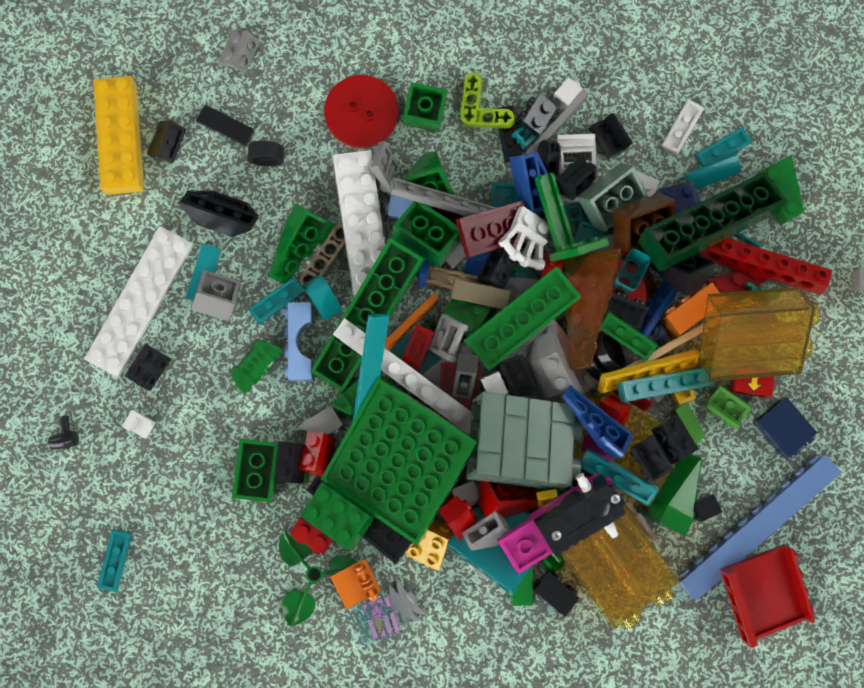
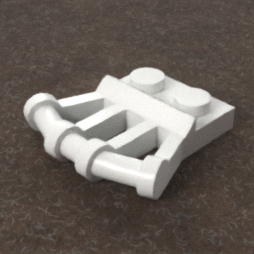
[498,206,550,270]

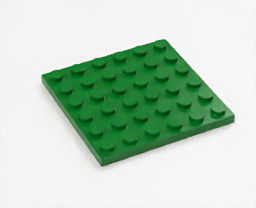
[321,378,479,545]

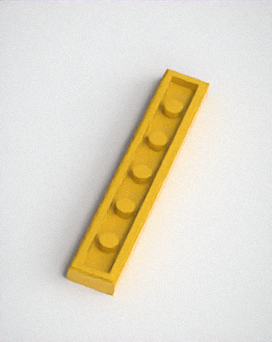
[597,349,700,394]

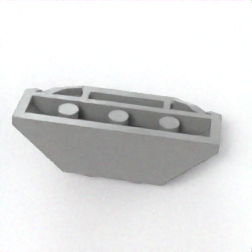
[526,330,586,404]

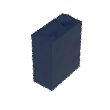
[753,397,818,459]

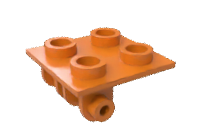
[330,558,382,610]

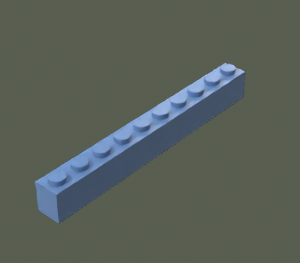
[676,454,842,601]

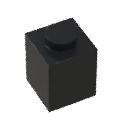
[693,494,722,522]

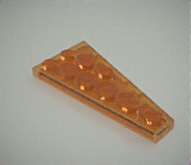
[565,248,623,370]

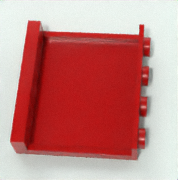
[720,544,815,648]

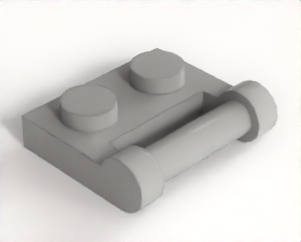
[371,141,398,192]
[428,313,469,363]

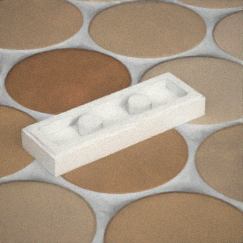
[661,99,704,156]

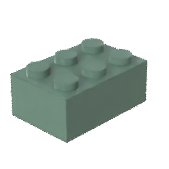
[577,163,648,231]

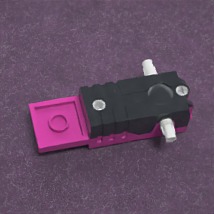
[497,472,625,574]

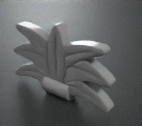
[624,501,657,541]
[383,579,427,626]

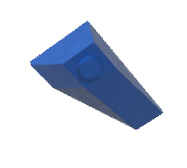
[562,385,634,459]

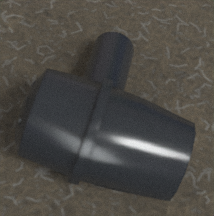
[48,416,79,450]

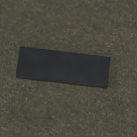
[196,105,255,147]
[495,105,522,163]

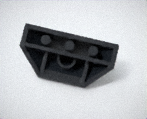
[179,190,259,237]

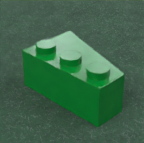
[755,155,804,226]

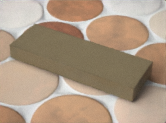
[450,279,510,309]

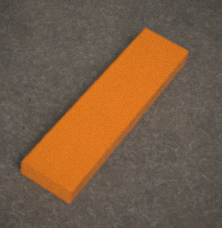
[385,292,439,350]

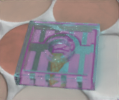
[352,593,403,645]

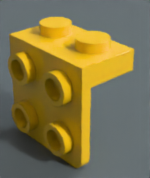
[405,518,454,570]

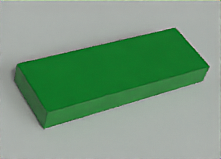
[598,311,658,361]

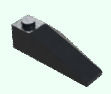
[649,254,717,295]

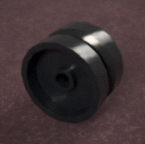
[579,331,626,381]

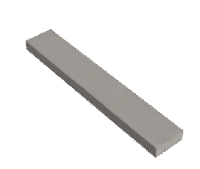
[509,89,589,179]
[390,177,496,216]

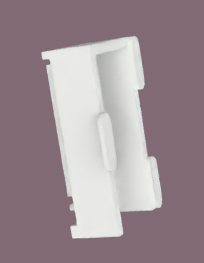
[555,134,598,205]

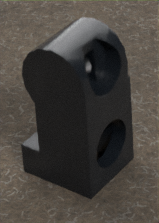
[538,140,560,177]

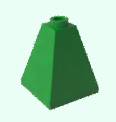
[405,151,455,195]

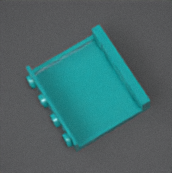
[448,504,533,596]

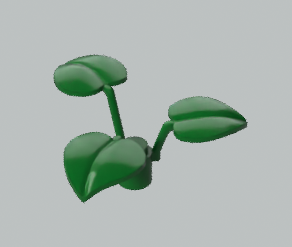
[279,531,357,626]

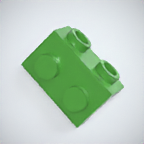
[706,384,752,429]
[670,403,705,444]

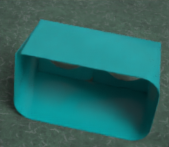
[612,249,651,295]
[302,274,343,321]

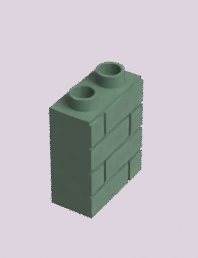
[466,392,582,490]

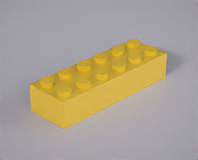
[93,76,144,195]

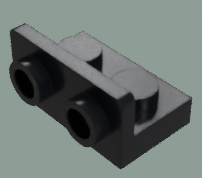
[477,247,517,289]

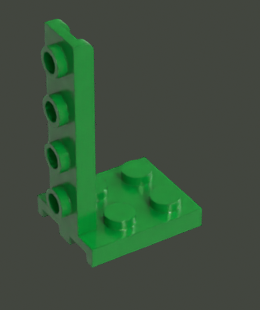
[535,173,609,262]

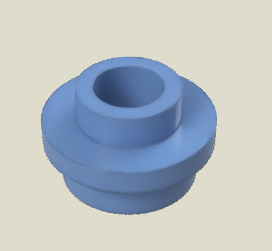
[650,323,667,342]

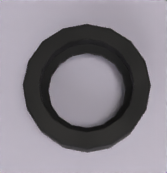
[247,141,284,166]

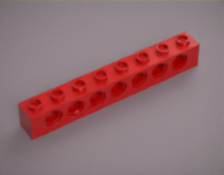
[693,238,832,295]

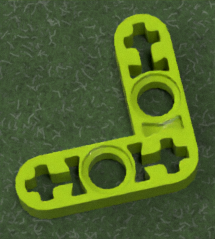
[461,72,515,128]

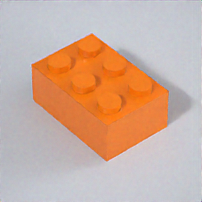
[658,283,726,340]

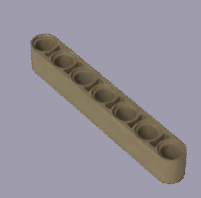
[300,179,382,285]

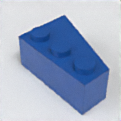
[509,152,548,213]

